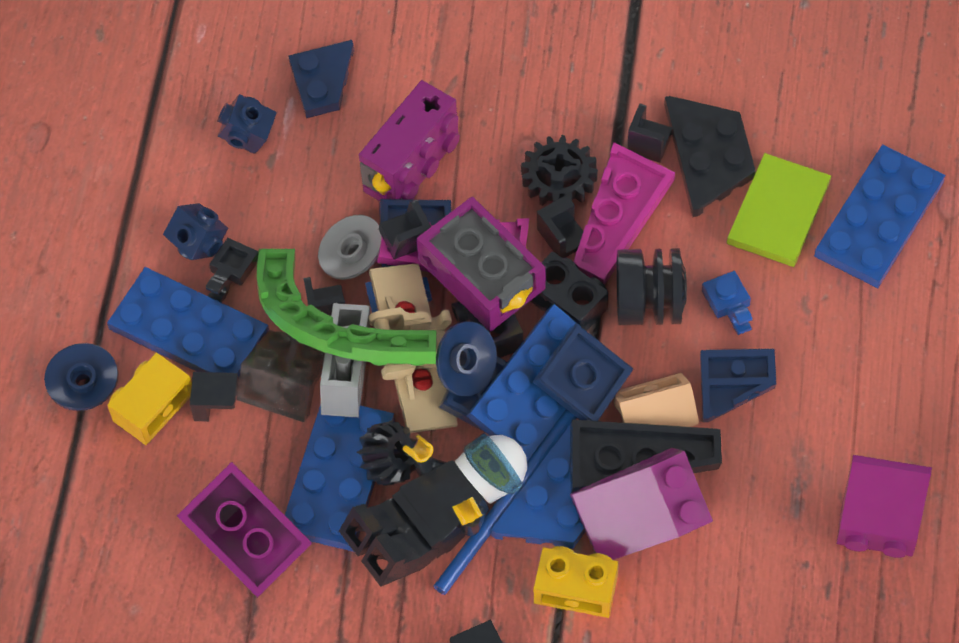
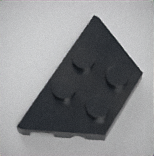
[664,96,756,217]

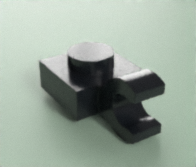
[206,237,259,303]

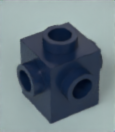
[217,94,277,154]
[163,203,229,260]

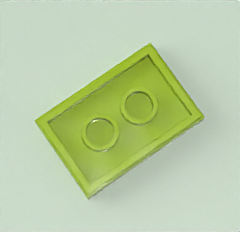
[727,153,831,267]

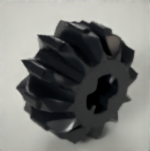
[356,421,417,486]

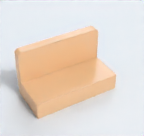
[613,373,699,427]

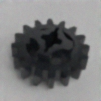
[521,135,598,206]

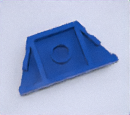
[491,424,586,549]

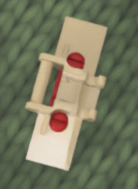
[368,264,460,433]

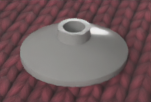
[318,215,381,280]

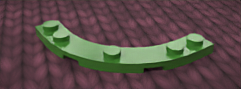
[257,249,437,366]

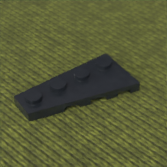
[570,420,722,494]

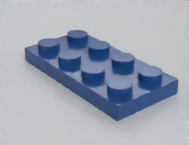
[814,144,946,289]
[107,267,270,379]
[466,304,579,461]
[285,404,395,552]

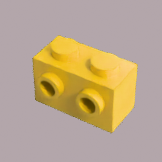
[107,352,192,445]
[533,546,619,618]

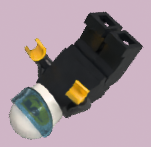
[339,433,527,587]

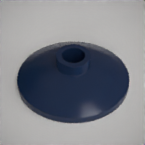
[436,321,497,396]
[44,343,118,411]

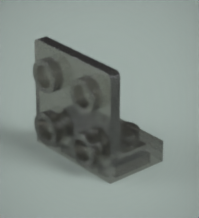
[236,330,325,422]

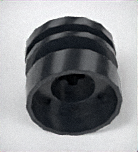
[616,248,687,325]

